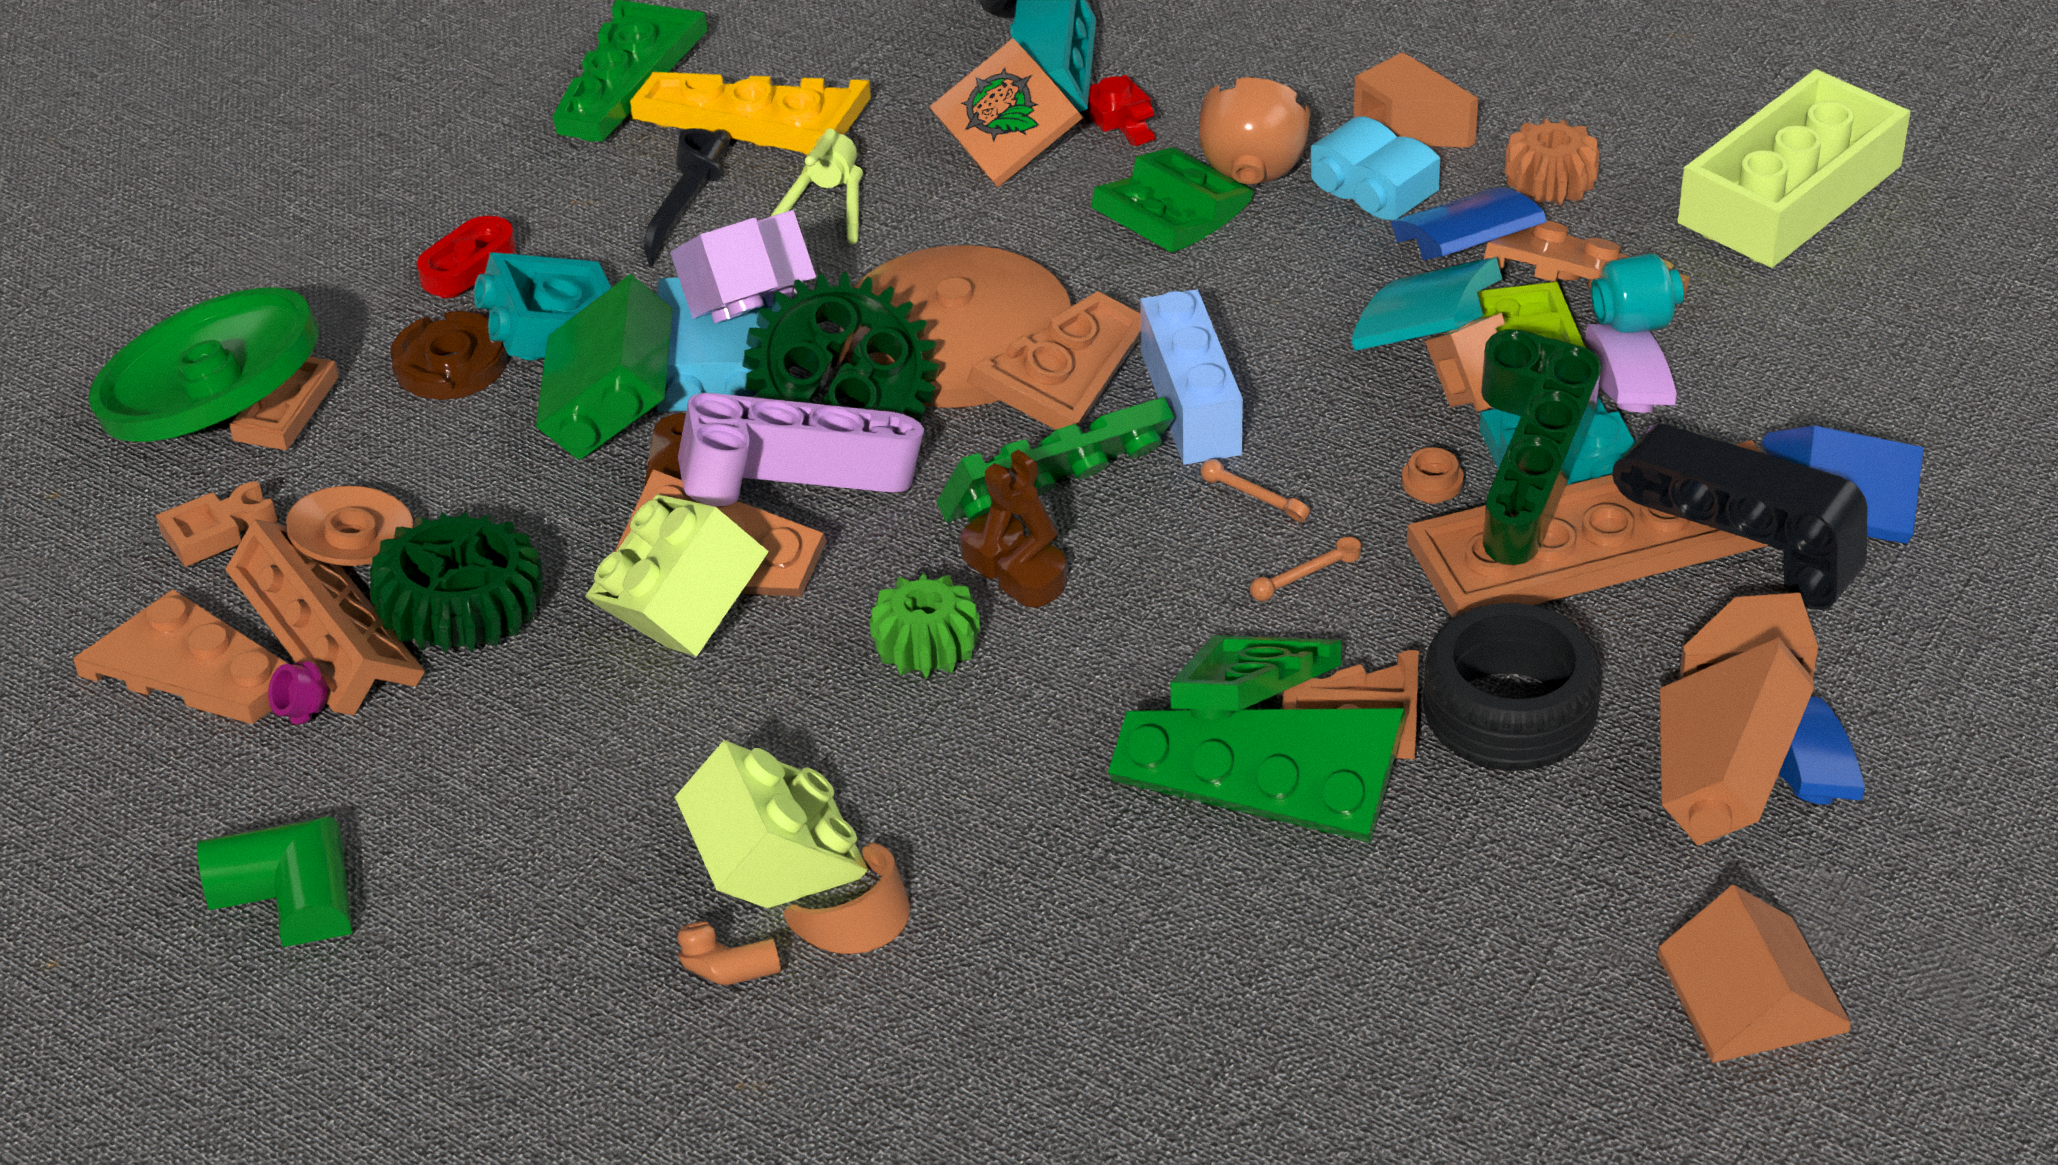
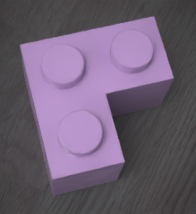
[670,210,816,324]

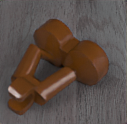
[960,449,1067,607]

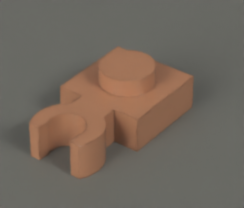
[156,481,277,567]

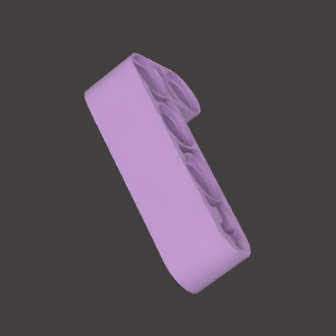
[678,393,924,506]

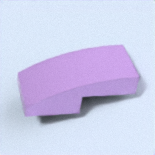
[1584,324,1677,413]

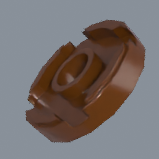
[391,311,508,400]

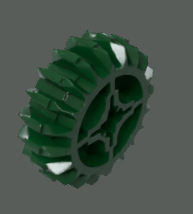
[369,510,543,655]

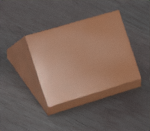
[1657,884,1851,1063]

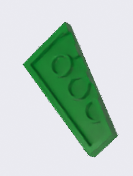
[1108,708,1406,843]

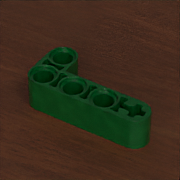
[1481,329,1601,565]

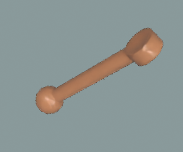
[1200,459,1311,523]
[1250,537,1361,602]

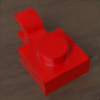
[1083,74,1155,146]

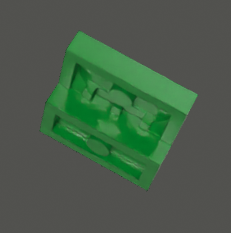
[1091,147,1253,253]

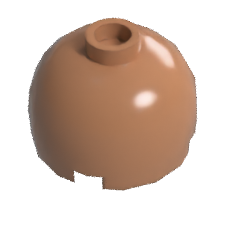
[1199,77,1310,184]

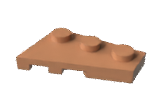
[1484,220,1690,298]
[967,291,1141,430]
[615,469,827,597]
[73,589,288,724]

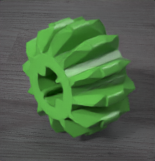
[870,571,980,679]

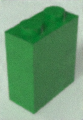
[535,273,673,461]

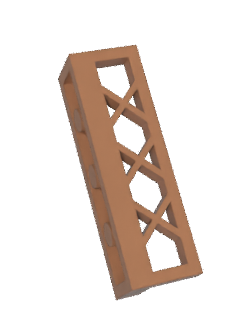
[225,519,425,716]

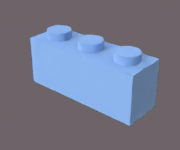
[1140,289,1243,465]

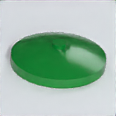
[89,287,319,442]

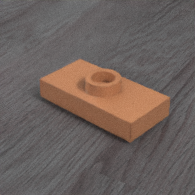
[229,357,339,451]

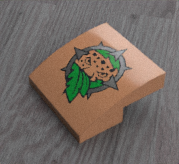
[929,38,1082,188]

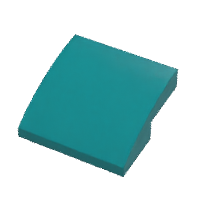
[1351,257,1502,351]

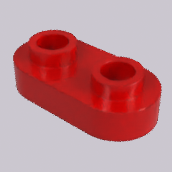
[417,215,516,298]

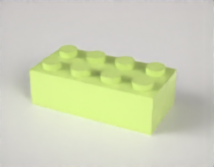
[1677,69,1911,268]

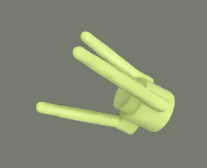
[770,129,863,245]

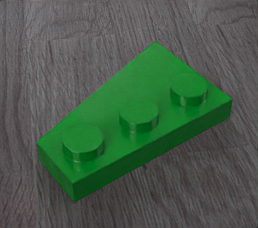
[1170,635,1342,720]

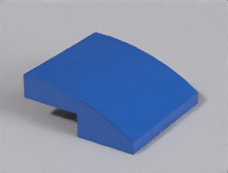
[1391,187,1547,260]

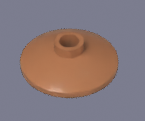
[286,486,413,566]

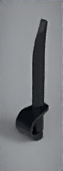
[644,128,731,266]

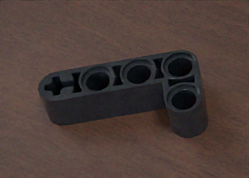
[1612,424,1868,610]

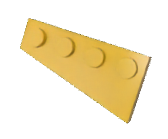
[630,72,871,155]

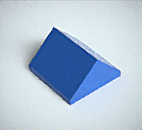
[1762,425,1924,544]

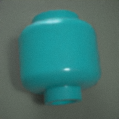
[1591,254,1684,333]

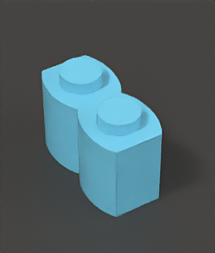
[1311,116,1440,220]

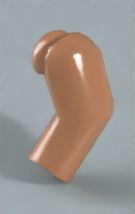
[677,922,781,986]

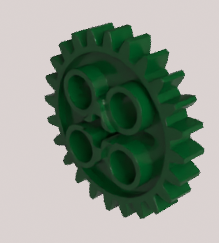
[742,272,939,423]

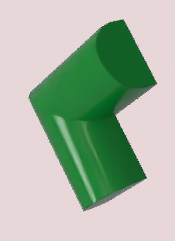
[197,817,353,948]

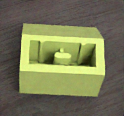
[585,494,769,657]
[675,740,868,908]

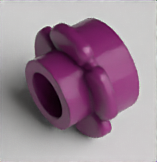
[268,661,328,725]

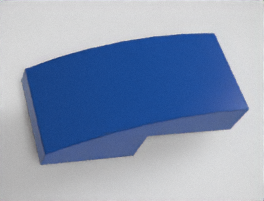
[1779,696,1865,805]

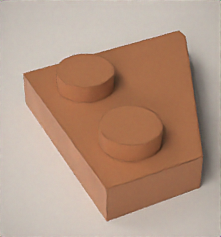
[1282,650,1419,759]

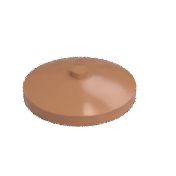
[840,245,1071,408]

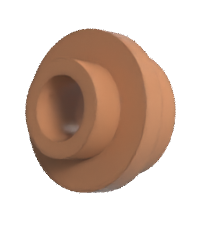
[1401,447,1464,504]

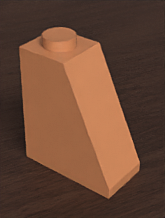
[1660,637,1814,846]

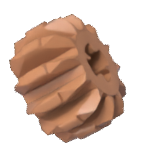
[1504,118,1600,206]

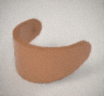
[783,843,911,954]

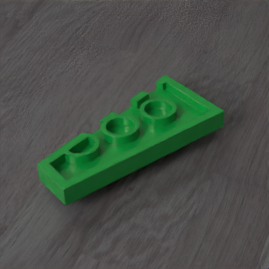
[552,0,708,142]
[936,397,1174,523]

